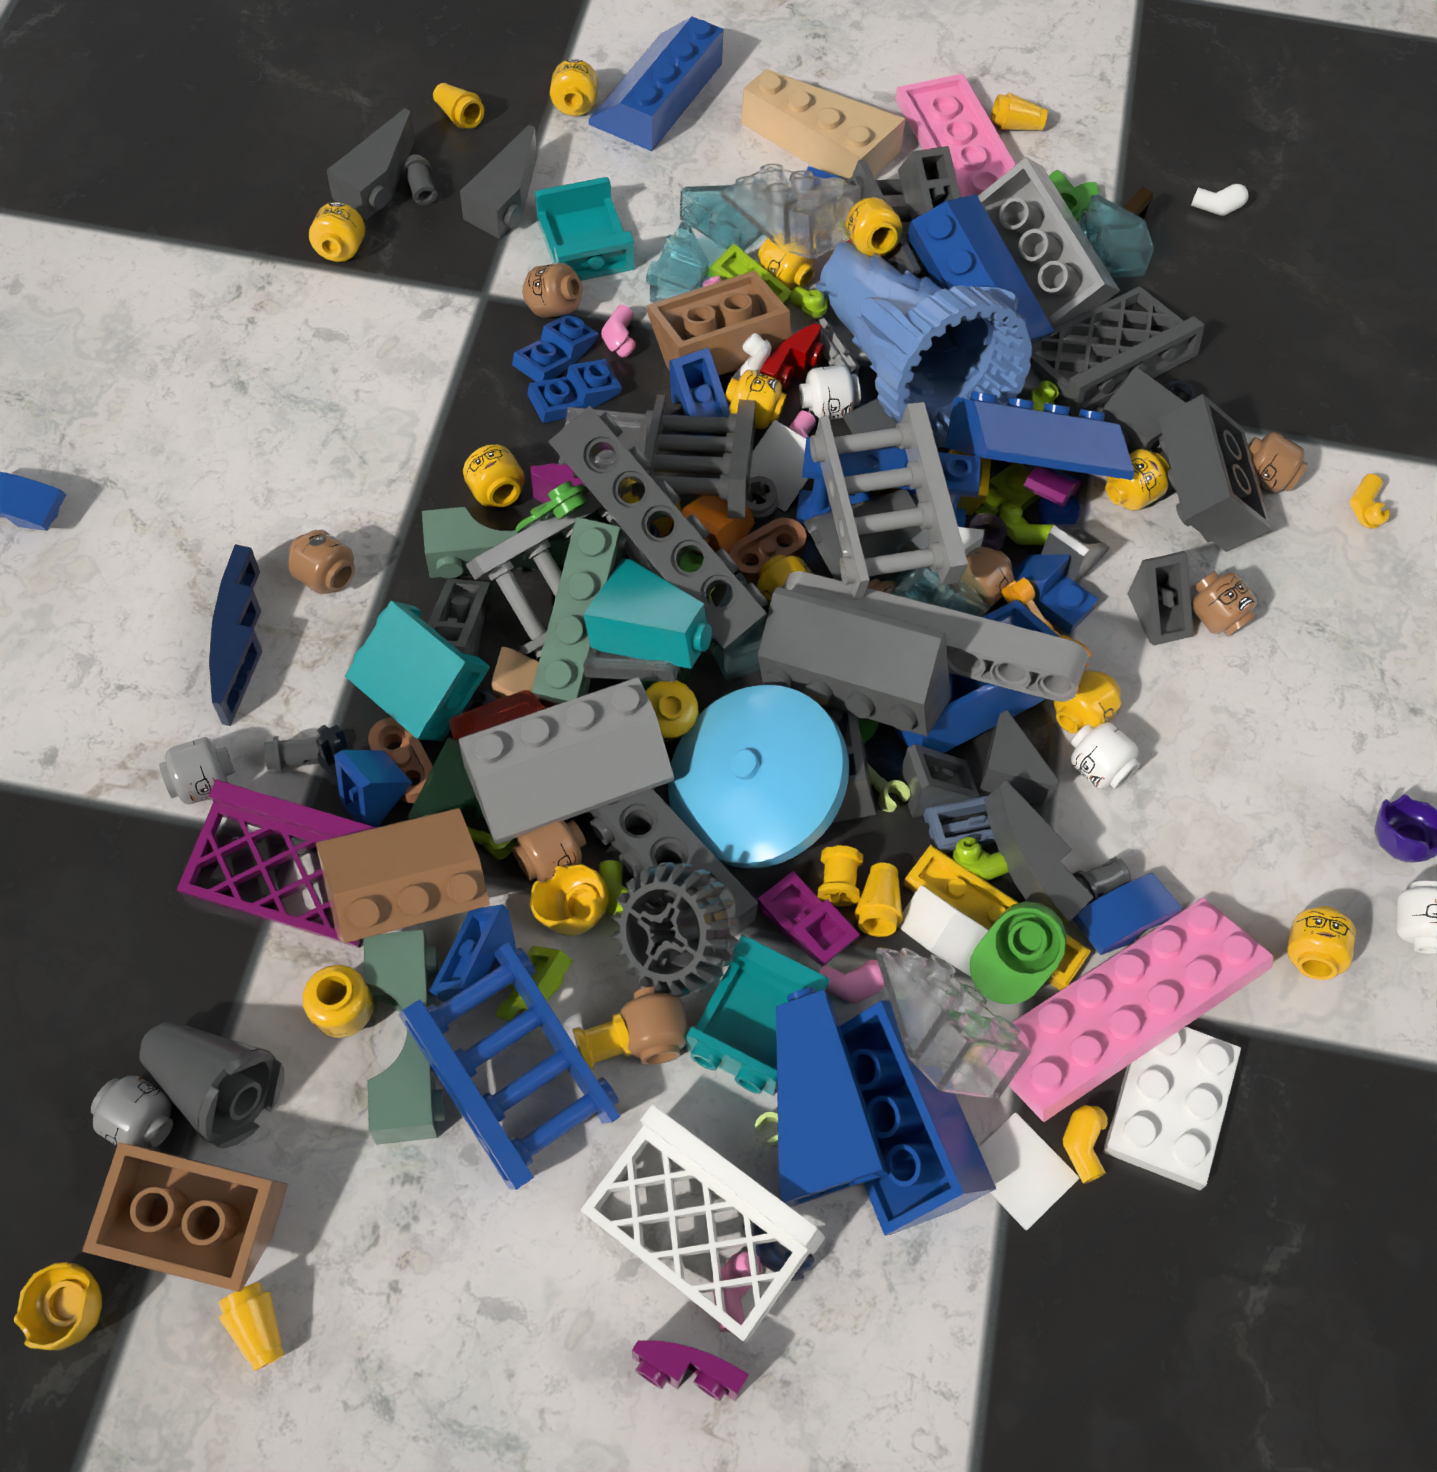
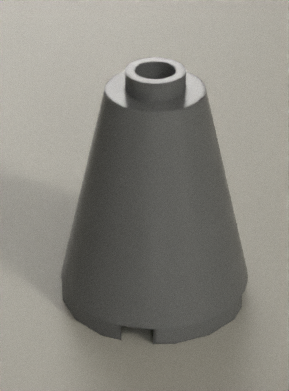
[803,489,922,582]
[139,1021,284,1149]

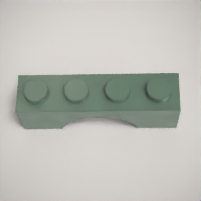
[422,507,598,579]
[531,517,626,704]
[363,930,446,1145]

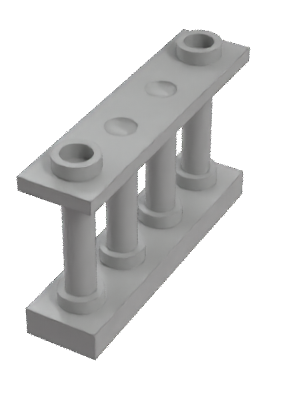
[810,402,968,600]
[466,485,665,658]

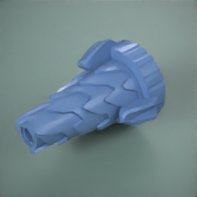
[815,242,1032,448]

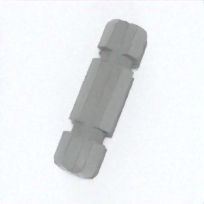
[808,315,860,376]

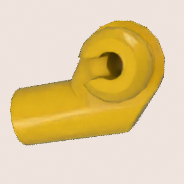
[1349,474,1390,529]
[1063,1105,1108,1184]

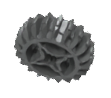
[611,862,740,997]

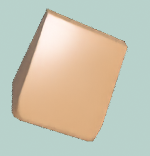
[491,647,539,707]

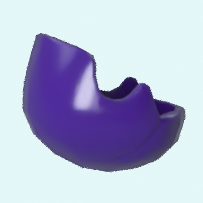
[1374,795,1437,863]

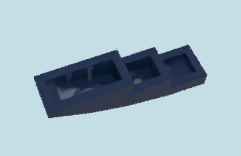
[209,544,263,726]

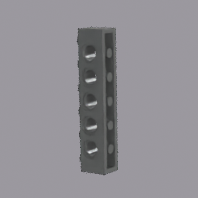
[548,406,769,653]
[584,789,758,937]

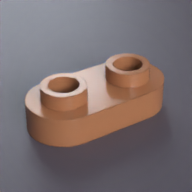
[729,518,807,583]
[368,717,436,803]

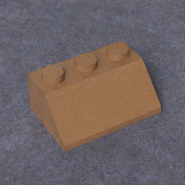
[646,270,791,376]
[315,808,490,943]
[82,1142,289,1292]

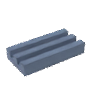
[923,796,996,854]

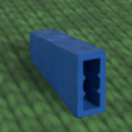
[776,988,889,1207]

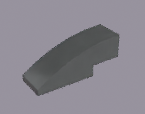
[984,780,1093,925]

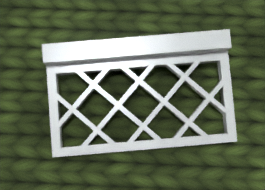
[580,1104,825,1343]

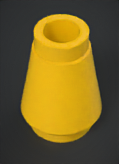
[433,83,484,129]
[991,92,1048,131]
[855,863,903,937]
[218,1281,285,1371]

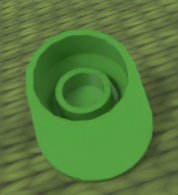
[970,901,1067,1004]

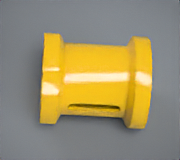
[817,845,863,906]
[572,1012,632,1070]

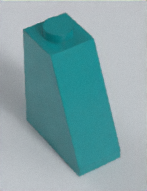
[583,558,712,669]

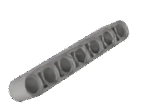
[782,571,1088,702]

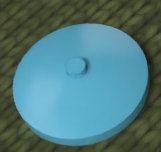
[668,685,849,868]

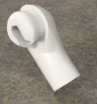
[1191,184,1249,216]
[731,333,772,380]

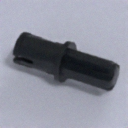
[316,725,354,789]

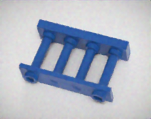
[796,437,980,535]
[398,942,621,1190]

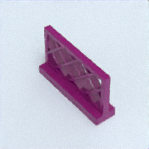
[177,780,376,948]

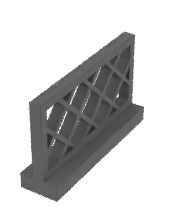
[1029,286,1205,417]

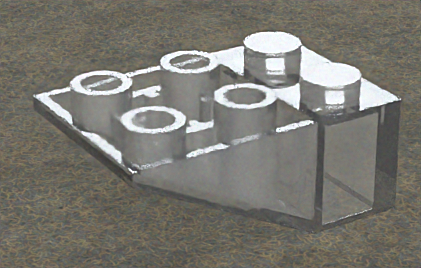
[720,164,861,259]
[875,947,1032,1099]

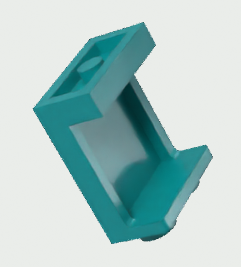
[535,177,635,281]
[345,601,490,742]
[685,934,830,1096]

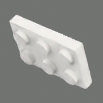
[1103,1027,1241,1190]

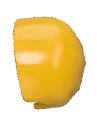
[529,864,609,936]
[14,1262,102,1350]

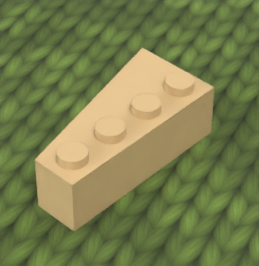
[741,69,906,187]

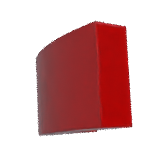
[760,323,825,389]

